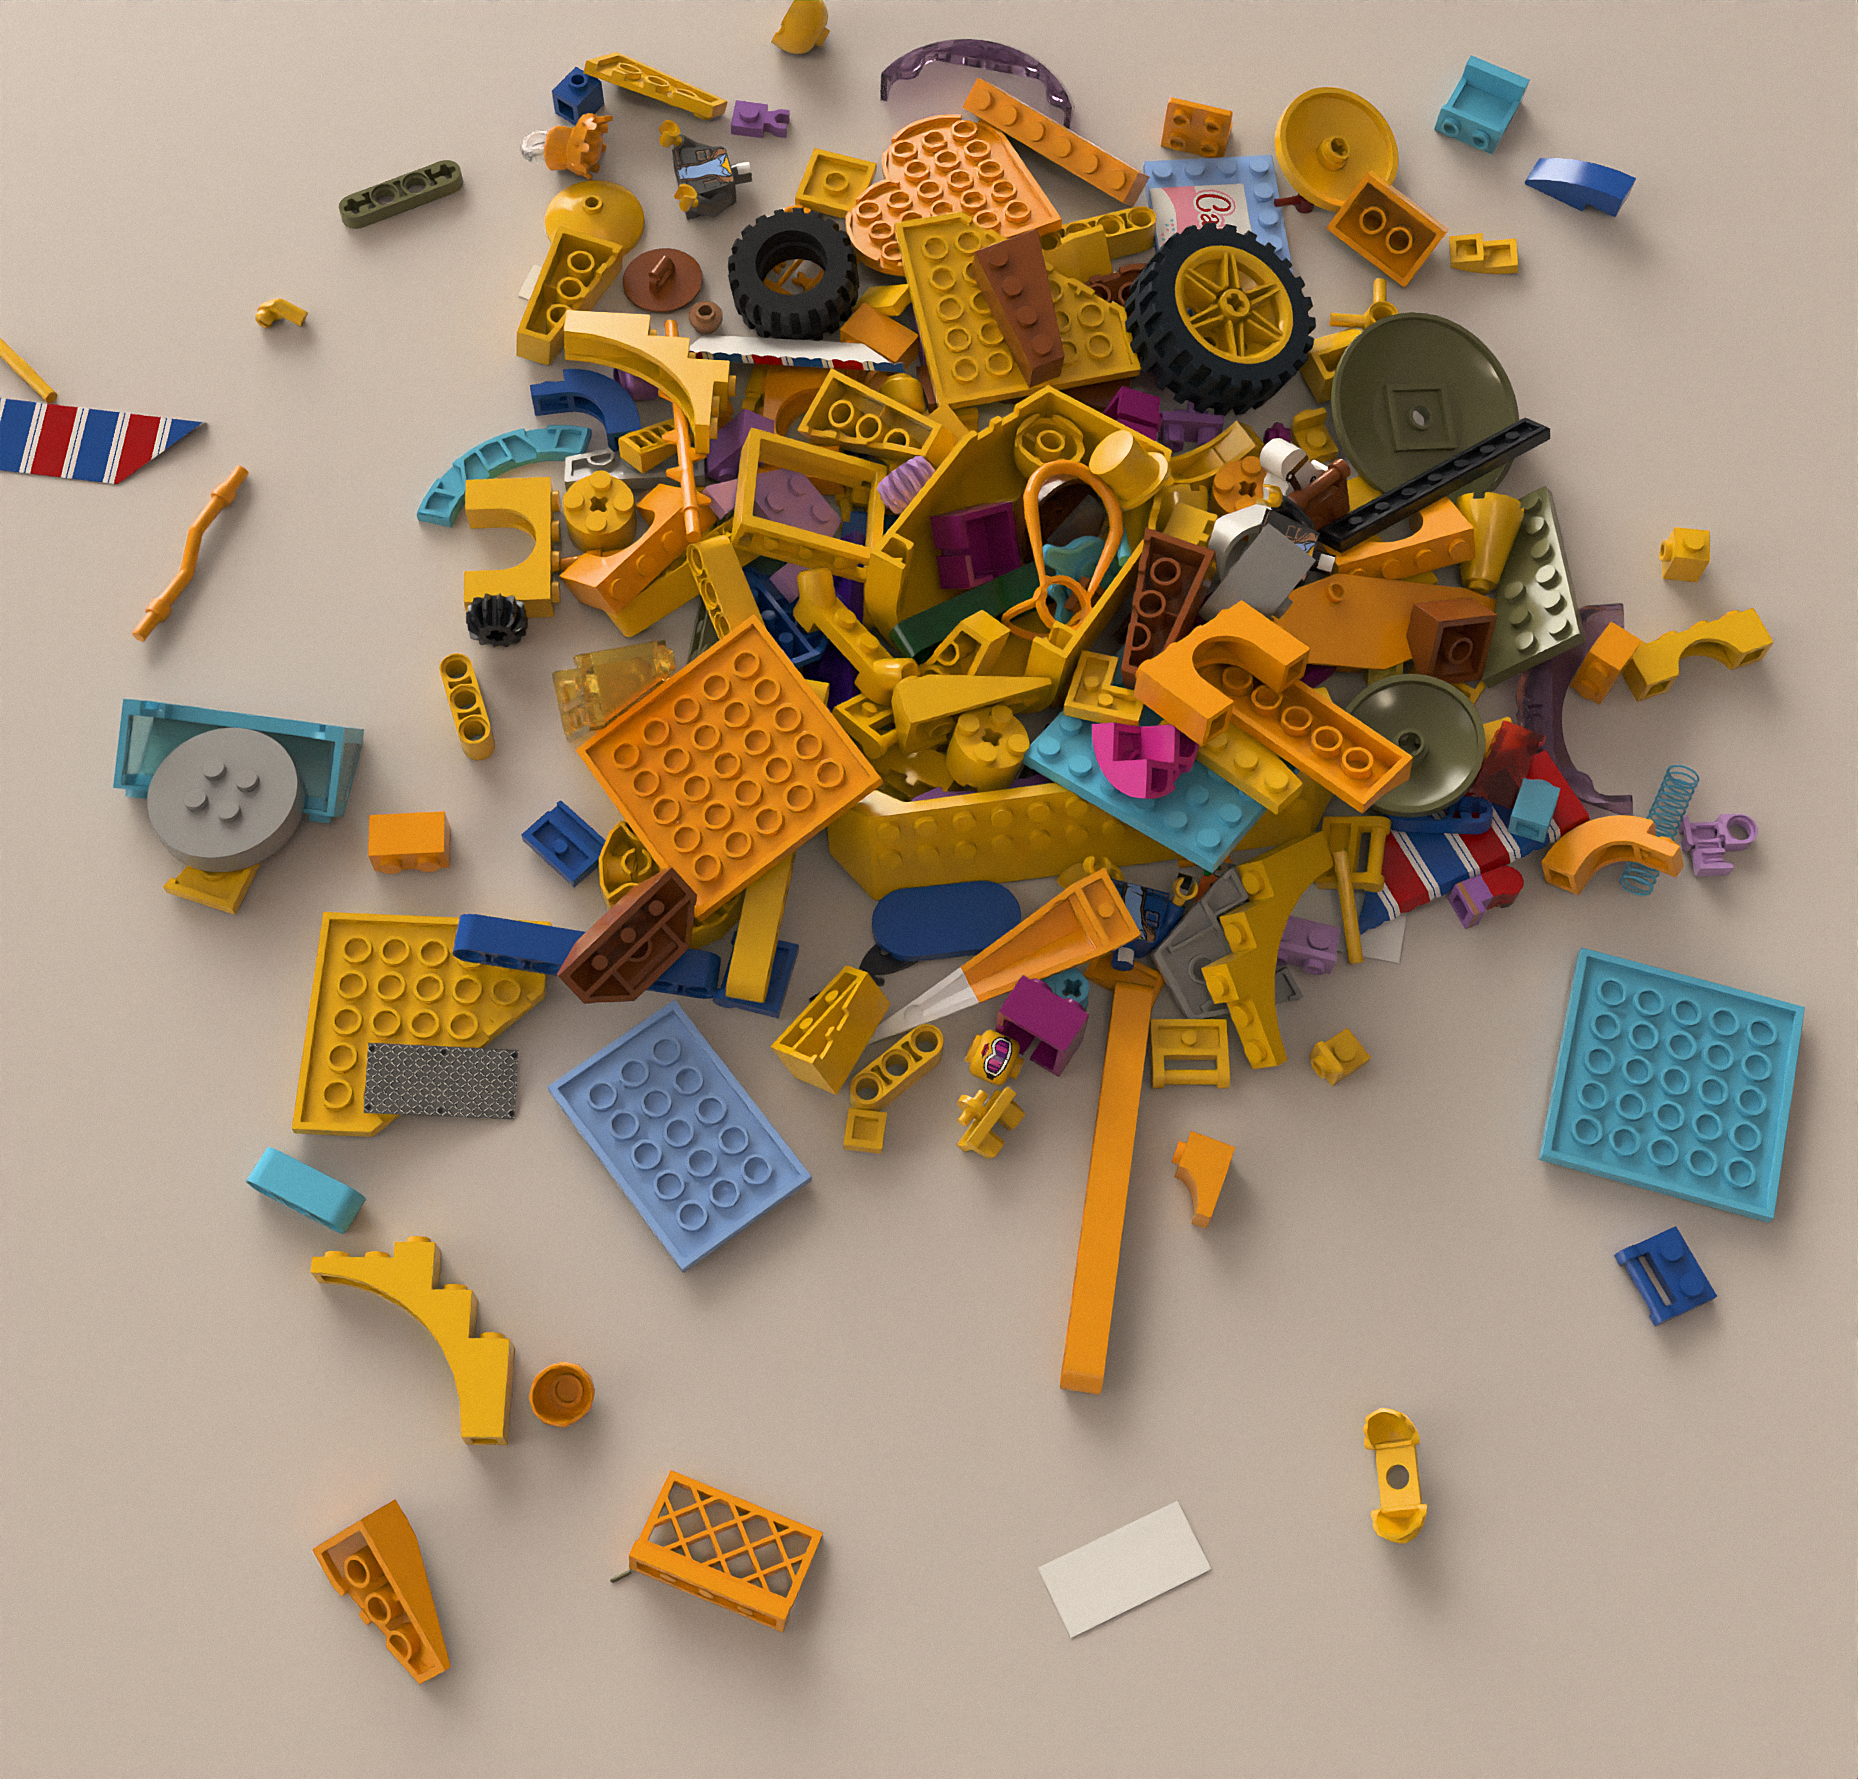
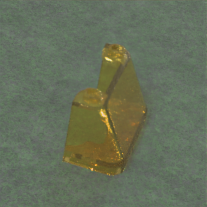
[552,640,675,743]

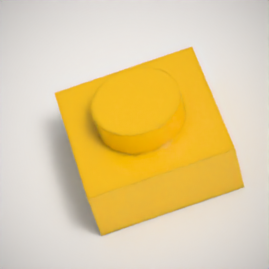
[843,1108,887,1154]

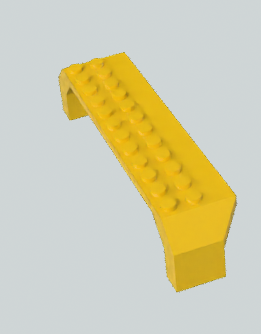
[825,687,1333,900]

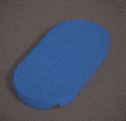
[872,881,1021,962]

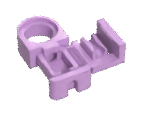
[1678,814,1758,876]

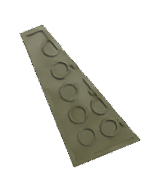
[1482,485,1586,688]

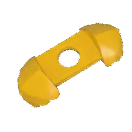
[1363,1408,1427,1544]

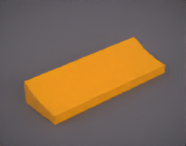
[1196,663,1413,814]

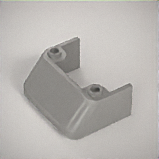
[1198,523,1316,622]

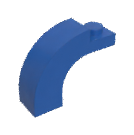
[530,369,641,452]

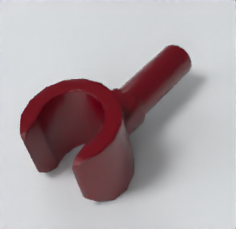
[1274,193,1315,214]

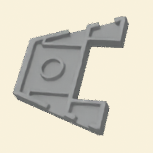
[1150,868,1304,1019]

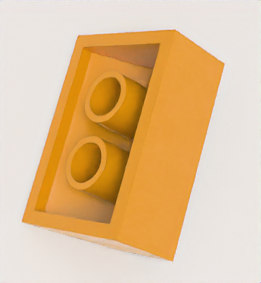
[1326,170,1449,288]

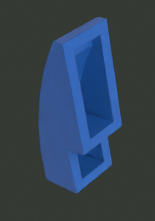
[1524,158,1636,217]

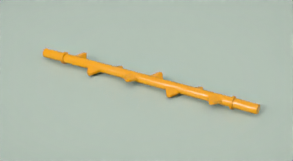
[658,319,711,543]

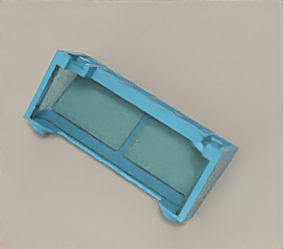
[113,698,364,823]

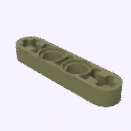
[339,160,463,229]

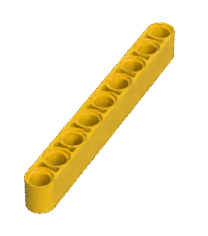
[725,679,830,1003]

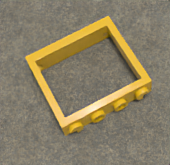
[731,427,887,584]

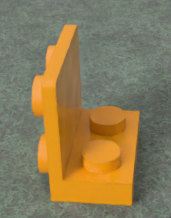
[1161,97,1233,158]

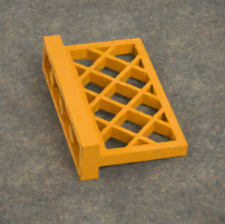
[628,1470,823,1633]

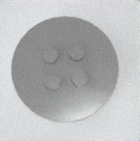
[147,728,305,872]

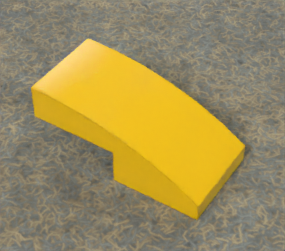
[1449,233,1518,274]

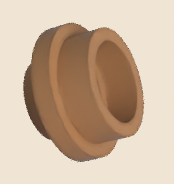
[689,301,723,334]

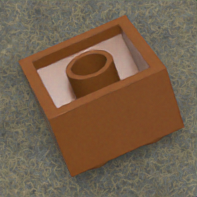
[1406,597,1498,684]

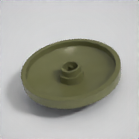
[1345,674,1486,818]

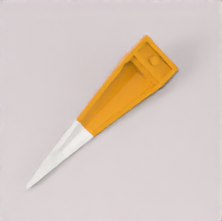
[866,868,1141,1046]

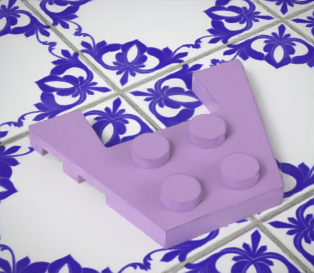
[701,468,842,604]

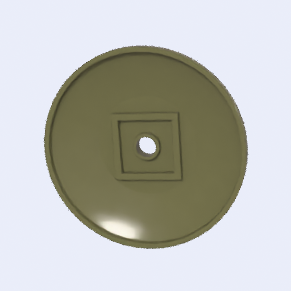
[1331,312,1519,504]

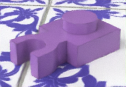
[731,100,790,138]

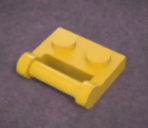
[831,693,899,759]
[1315,816,1391,892]
[1149,1019,1230,1089]

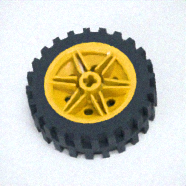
[1125,222,1316,416]

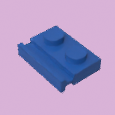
[521,800,606,888]

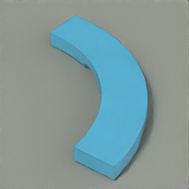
[416,425,592,528]

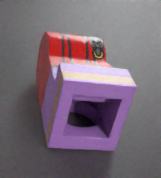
[1448,866,1524,930]

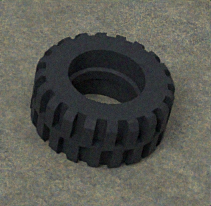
[727,208,859,341]

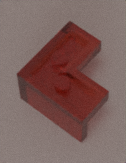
[1470,720,1547,809]

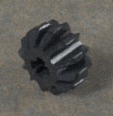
[466,593,528,648]

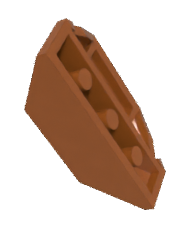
[557,866,697,1004]

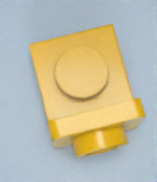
[1290,407,1338,463]
[1309,1027,1371,1086]

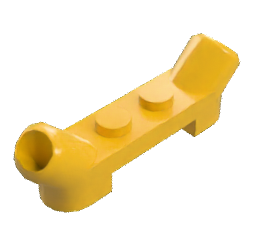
[793,567,920,705]

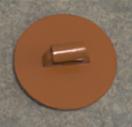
[623,248,703,312]

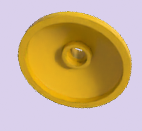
[545,180,645,256]

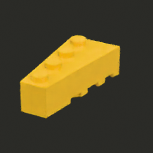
[797,368,958,469]

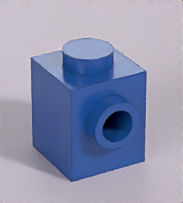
[552,67,604,126]

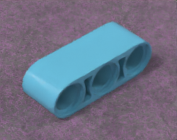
[246,1147,366,1234]

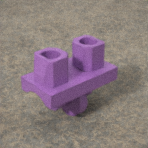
[1158,401,1224,453]

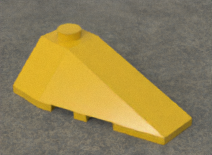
[1042,225,1113,283]

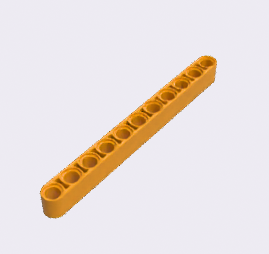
[1060,980,1154,1395]

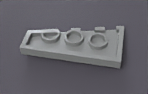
[564,442,706,492]

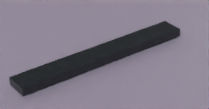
[1317,417,1550,553]

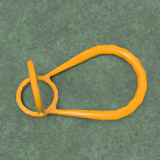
[1001,459,1124,642]

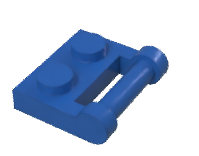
[713,930,799,1019]
[1614,1226,1717,1327]

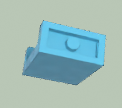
[1434,55,1530,155]

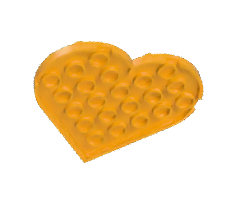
[846,114,1062,276]

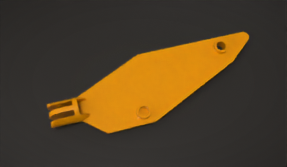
[1272,573,1496,671]

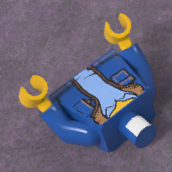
[1083,856,1198,971]

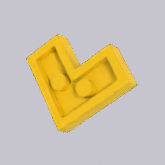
[1063,650,1145,726]

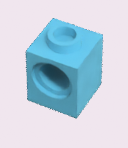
[1508,778,1561,843]

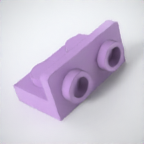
[1276,916,1341,975]

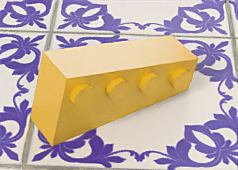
[516,226,624,366]
[887,610,1011,753]

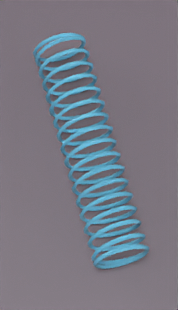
[1620,765,1700,896]

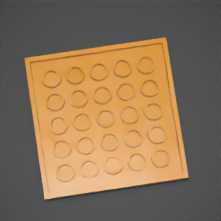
[575,614,884,922]

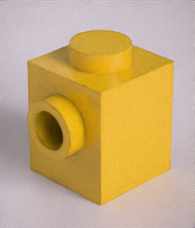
[1659,527,1710,582]

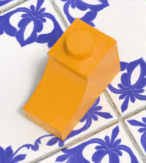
[1171,1131,1236,1229]

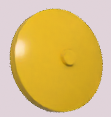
[1275,87,1399,212]

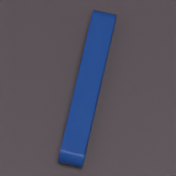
[452,914,721,999]

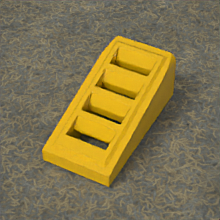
[618,418,694,474]

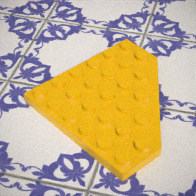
[894,211,1141,409]
[292,912,552,1137]

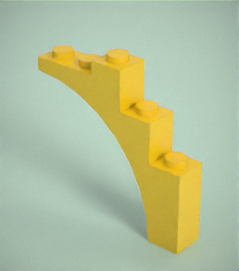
[564,310,736,454]
[1201,831,1335,1069]
[310,1236,515,1445]

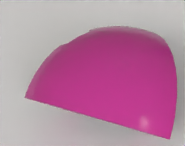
[1092,722,1199,799]

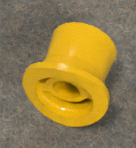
[1089,430,1171,511]

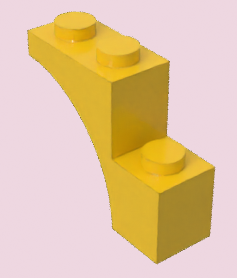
[1164,420,1265,491]

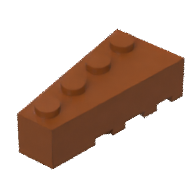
[972,228,1065,388]
[1121,527,1217,690]

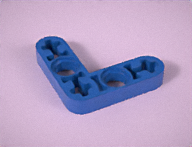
[1383,796,1493,834]

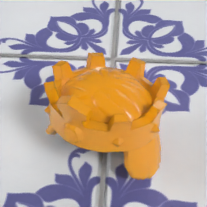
[544,113,613,180]

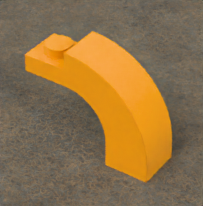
[1541,815,1684,896]

